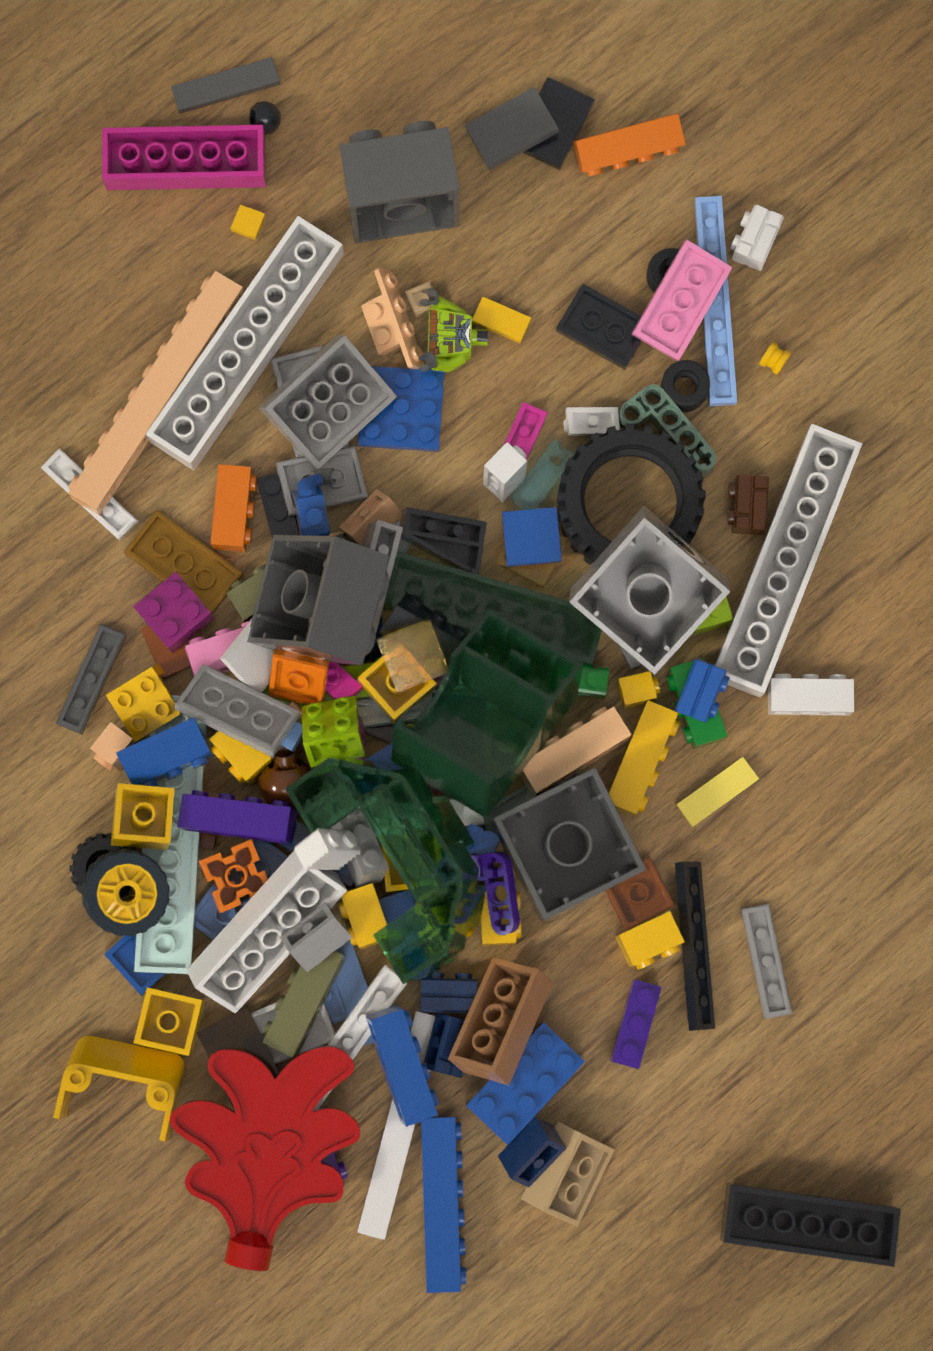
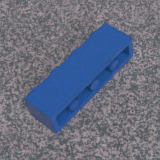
[365,1004,439,1127]

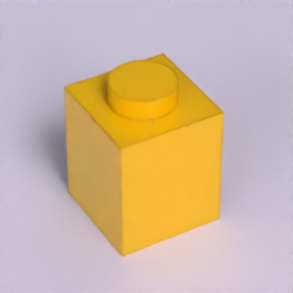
[617,671,660,709]

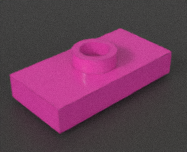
[325,662,363,699]

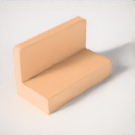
[339,489,402,546]

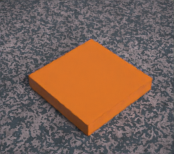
[268,648,330,705]

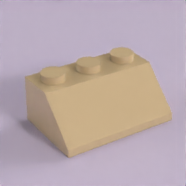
[521,1122,614,1227]

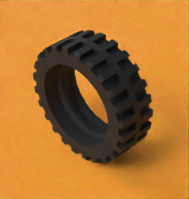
[557,424,706,565]

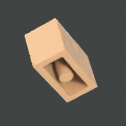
[90,722,137,771]

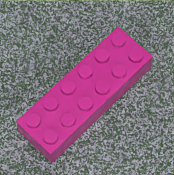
[102,125,266,190]

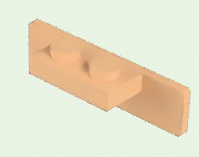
[361,268,425,369]

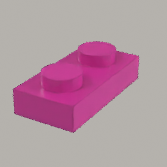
[503,402,548,460]

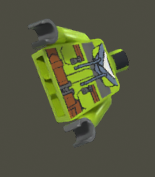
[418,288,488,372]

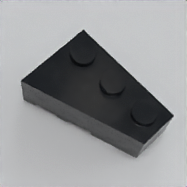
[400,507,487,577]
[379,592,474,672]

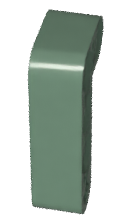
[619,384,717,476]

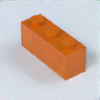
[211,464,257,552]

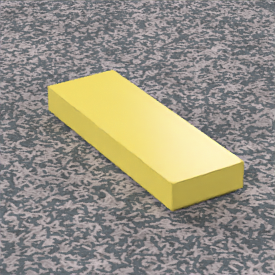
[676,757,759,827]

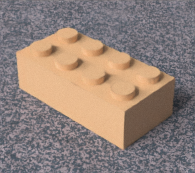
[517,707,632,797]

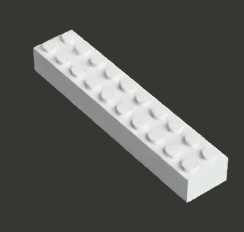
[146,216,344,471]
[715,424,862,698]

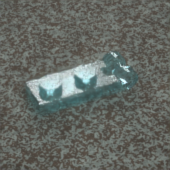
[510,439,575,510]

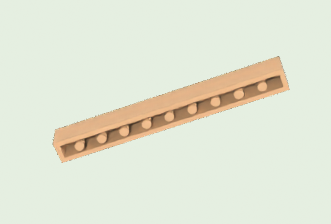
[69,271,244,516]

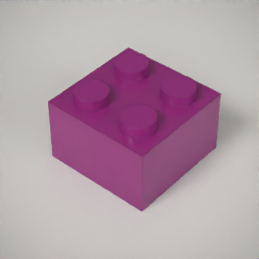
[134,572,214,653]

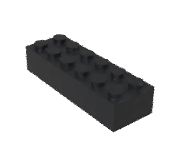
[720,1183,901,1267]

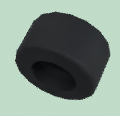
[660,360,710,412]

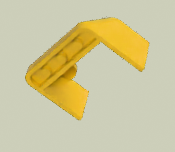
[53,1036,186,1141]

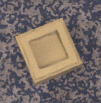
[405,281,433,318]

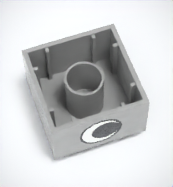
[569,506,730,675]

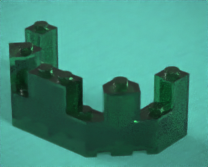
[285,756,486,984]

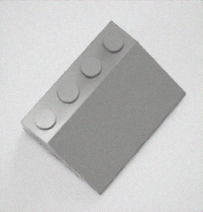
[258,335,397,469]

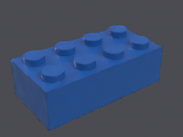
[466,1022,585,1145]

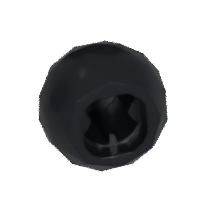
[249,101,281,135]

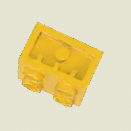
[106,664,181,741]

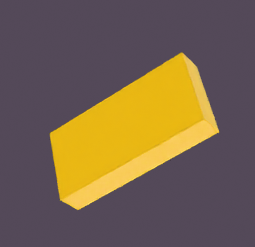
[472,297,531,344]

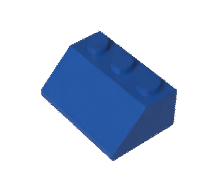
[116,718,213,787]

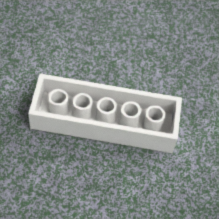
[187,850,347,1014]

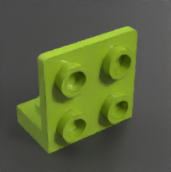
[301,696,365,767]

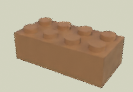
[448,957,553,1086]

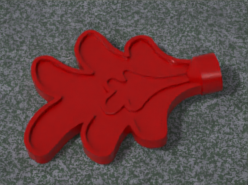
[170,1046,360,1271]

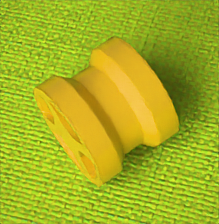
[759,341,791,375]

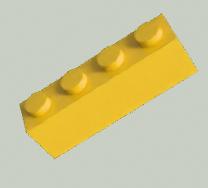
[608,700,680,817]

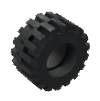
[70,833,138,899]

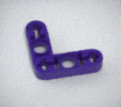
[434,852,520,935]

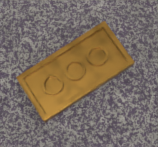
[124,509,243,615]

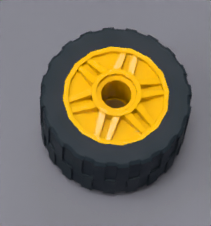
[81,849,170,937]

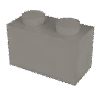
[280,902,352,972]

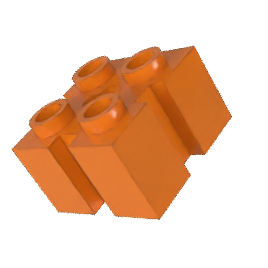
[198,839,268,913]

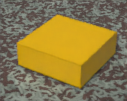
[230,205,266,240]

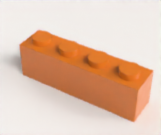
[572,113,686,177]

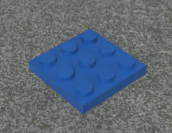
[358,366,444,452]

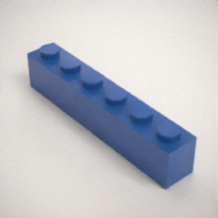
[421,1116,466,1293]

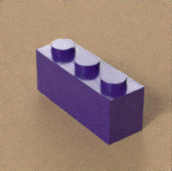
[610,979,662,1069]

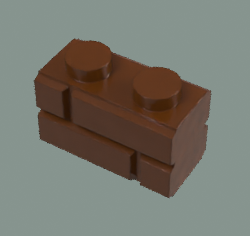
[727,475,769,535]

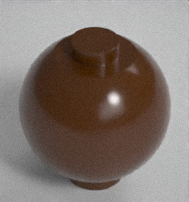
[259,750,314,811]

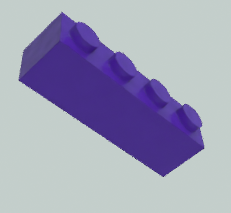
[177,790,297,844]

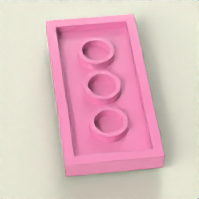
[631,240,732,361]

